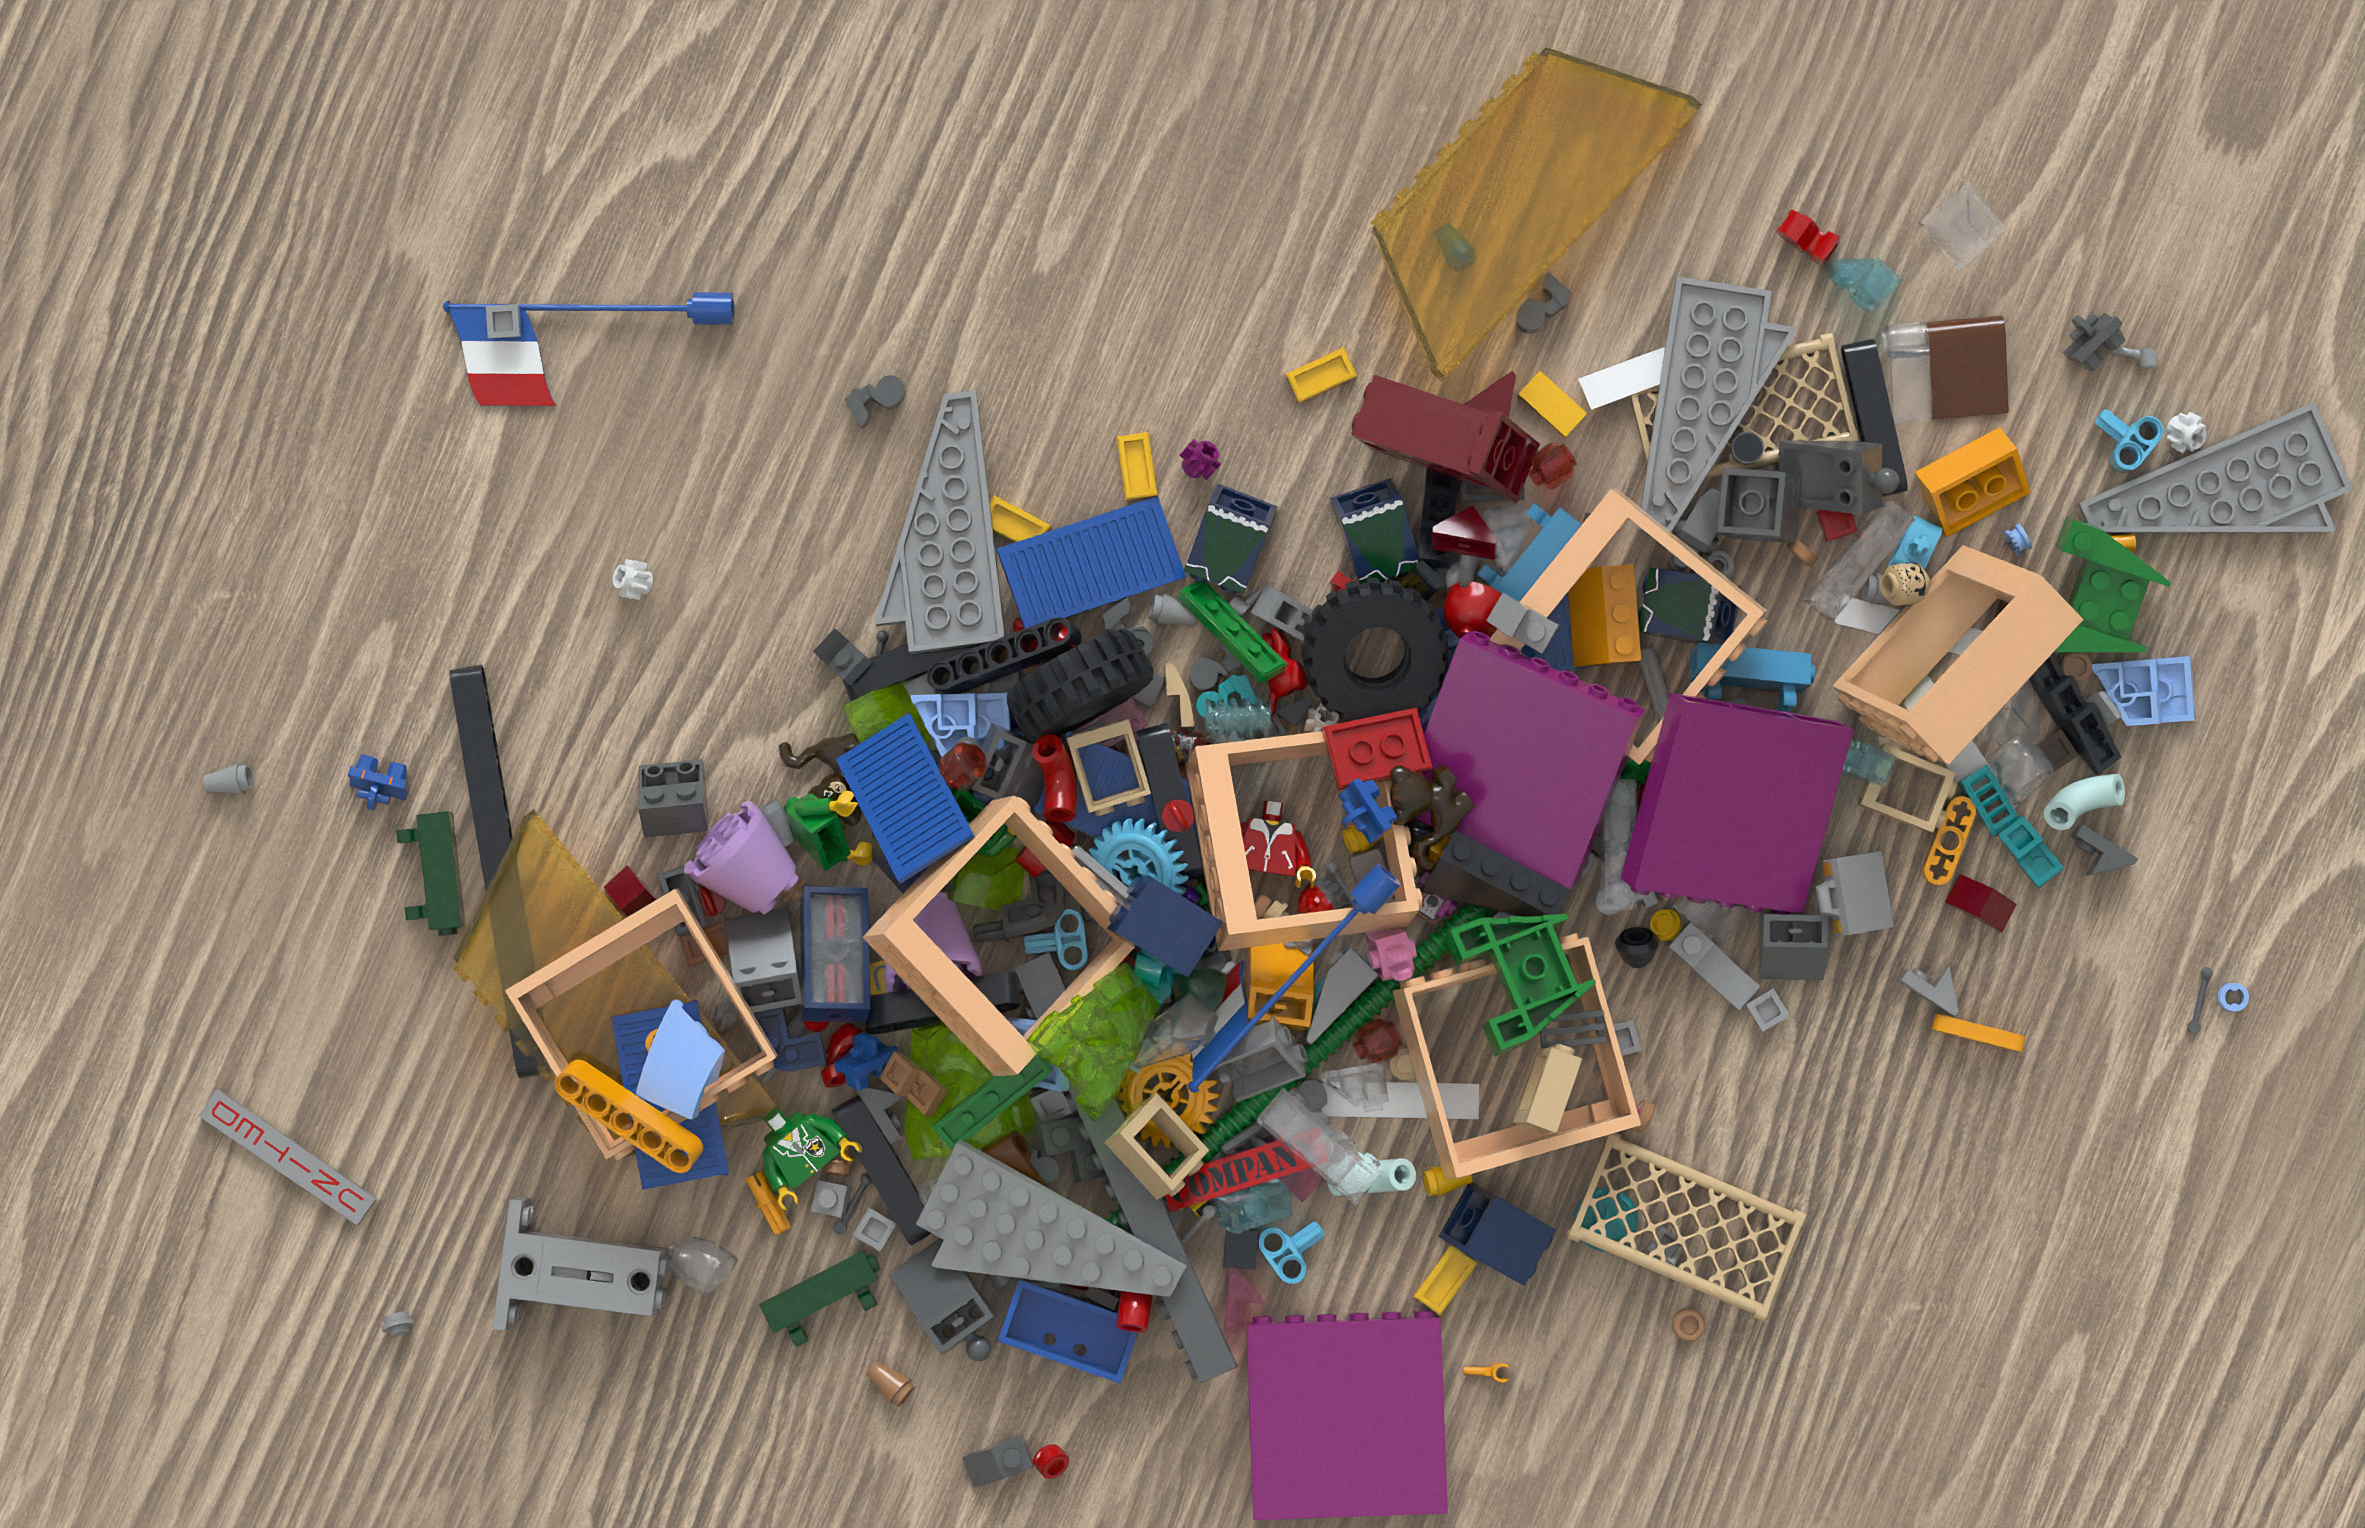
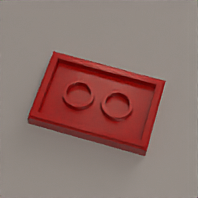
[1322,708,1433,791]

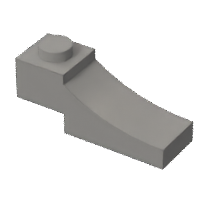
[1667,922,1760,1010]

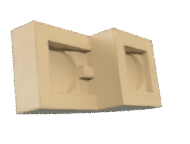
[1165,663,1194,728]

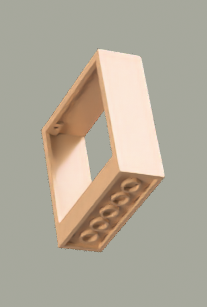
[1490,489,1768,765]
[1833,545,2084,765]
[1185,731,1422,951]
[862,796,1134,1076]
[505,889,778,1161]
[1392,933,1641,1178]

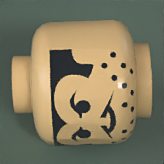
[1880,562,1930,606]

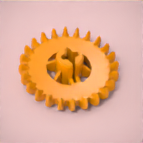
[1116,1042,1220,1149]

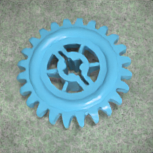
[1089,818,1189,906]

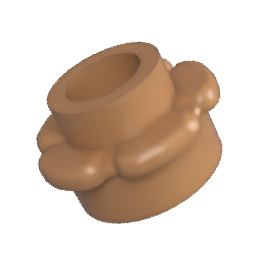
[780,874,806,903]
[824,1154,854,1176]

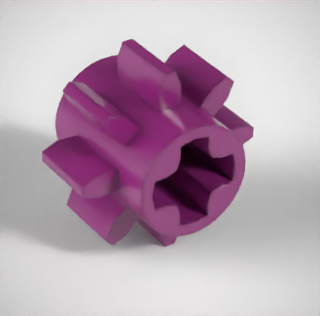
[1179,439,1221,480]

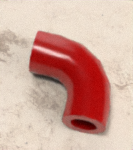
[1032,734,1077,823]
[1116,1290,1153,1333]

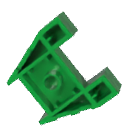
[2055,516,2171,652]
[1445,914,1596,1057]

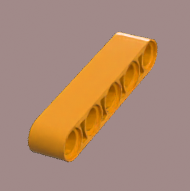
[554,1060,703,1173]

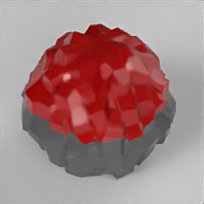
[1297,878,1349,914]

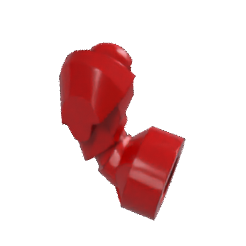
[820,1023,864,1088]

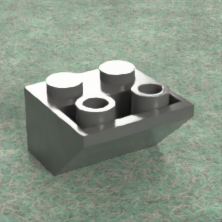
[638,759,708,838]
[1758,914,1828,980]

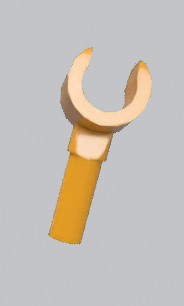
[1463,1362,1509,1383]

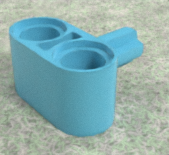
[2095,409,2164,473]
[1888,515,1943,569]
[1024,909,1088,970]
[1258,1221,1325,1284]

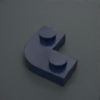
[753,1007,827,1071]

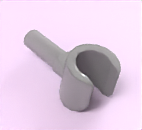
[2112,346,2157,368]
[1228,585,1265,617]

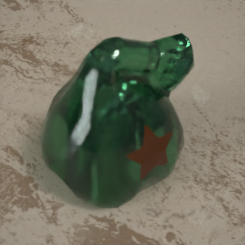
[1172,967,1227,1031]

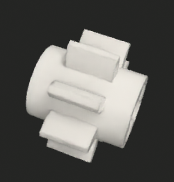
[2166,412,2207,453]
[613,559,653,600]
[1304,702,1344,733]

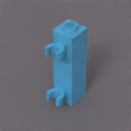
[1477,503,1582,602]
[1690,642,1815,712]

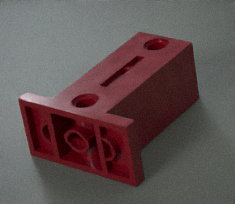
[1351,375,1540,503]

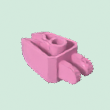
[1364,928,1417,981]

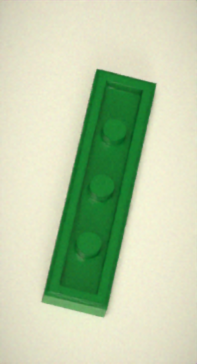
[1177,581,1287,683]
[932,1052,1053,1151]

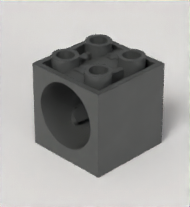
[1717,468,1802,543]

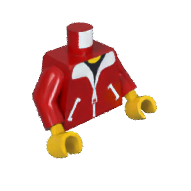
[1240,801,1316,888]

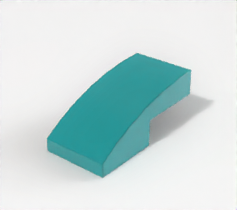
[1998,815,2064,889]

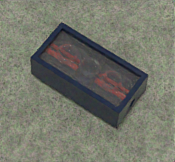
[800,886,870,1023]

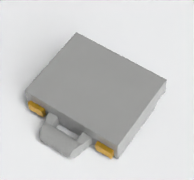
[1816,851,1894,937]

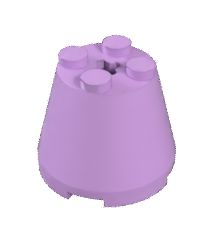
[684,801,799,915]
[884,892,982,992]

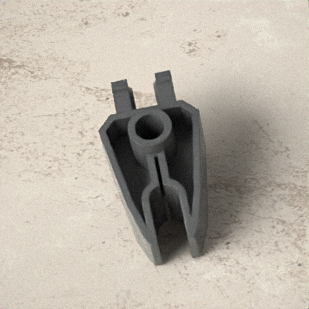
[1668,488,1721,572]

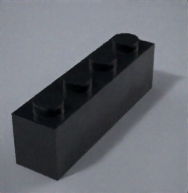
[1421,831,1570,917]

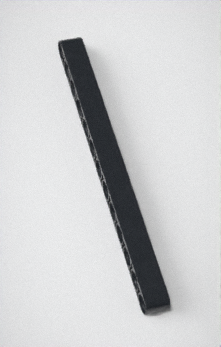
[449,664,552,1079]

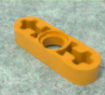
[1922,796,1976,885]
[1932,1014,2026,1052]

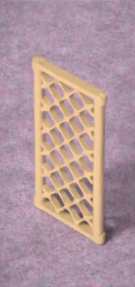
[1629,333,1860,480]
[1567,1133,1806,1322]

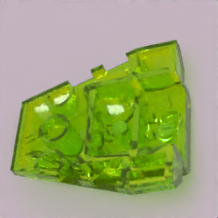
[1026,963,1160,1122]
[904,1023,1036,1160]

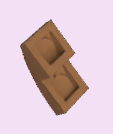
[879,1051,949,1117]

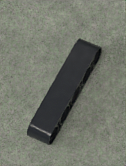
[1841,339,1908,497]
[927,617,1082,695]
[841,644,978,702]
[1136,723,1205,881]
[865,972,1021,1034]
[832,1094,932,1246]

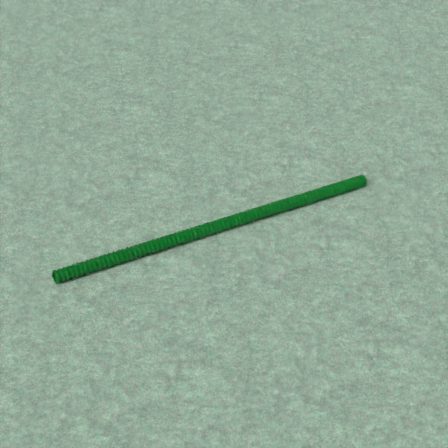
[1102,760,1652,1233]

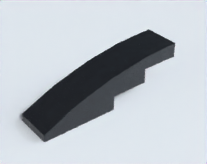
[1418,468,1458,569]
[2029,653,2121,774]

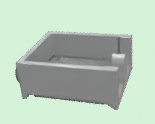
[1214,1016,1308,1102]

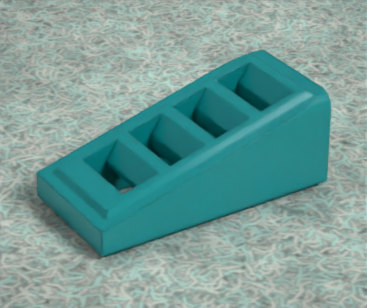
[1958,764,2019,836]

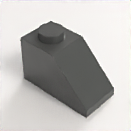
[962,1433,1034,1488]

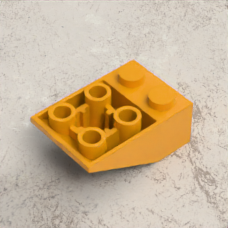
[1243,943,1314,1032]

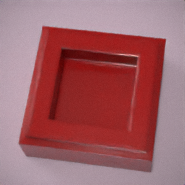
[1816,510,1858,542]

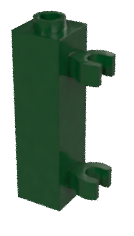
[396,811,466,936]
[759,1249,881,1347]

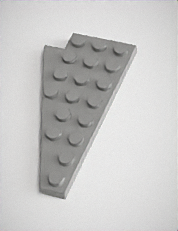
[1637,276,1797,532]
[875,390,1005,654]
[2077,402,2353,533]
[916,1140,1187,1297]

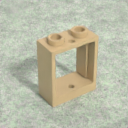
[1065,718,1151,816]
[1857,744,1958,833]
[1513,1044,1582,1134]
[1105,1093,1209,1200]

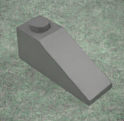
[1250,585,1355,654]
[1304,948,1378,1046]

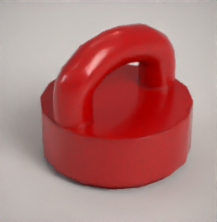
[1162,799,1194,832]
[697,886,726,917]
[1033,1444,1069,1479]

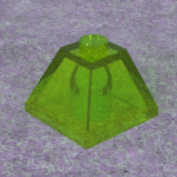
[842,683,932,743]
[953,847,1026,911]

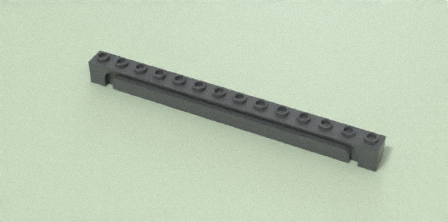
[1014,952,1238,1383]

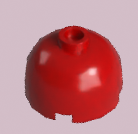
[1443,582,1502,639]

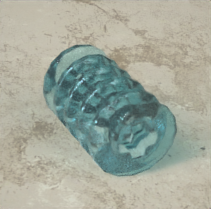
[1205,698,1271,740]

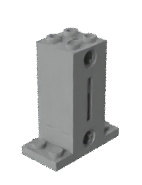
[493,1196,671,1331]

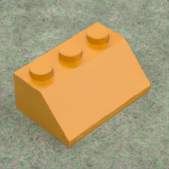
[1915,427,2031,538]
[1568,564,1641,667]

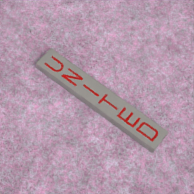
[199,1089,377,1225]

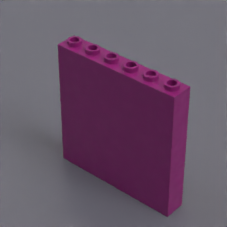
[1415,631,1646,890]
[1620,693,1854,915]
[1246,1310,1448,1520]

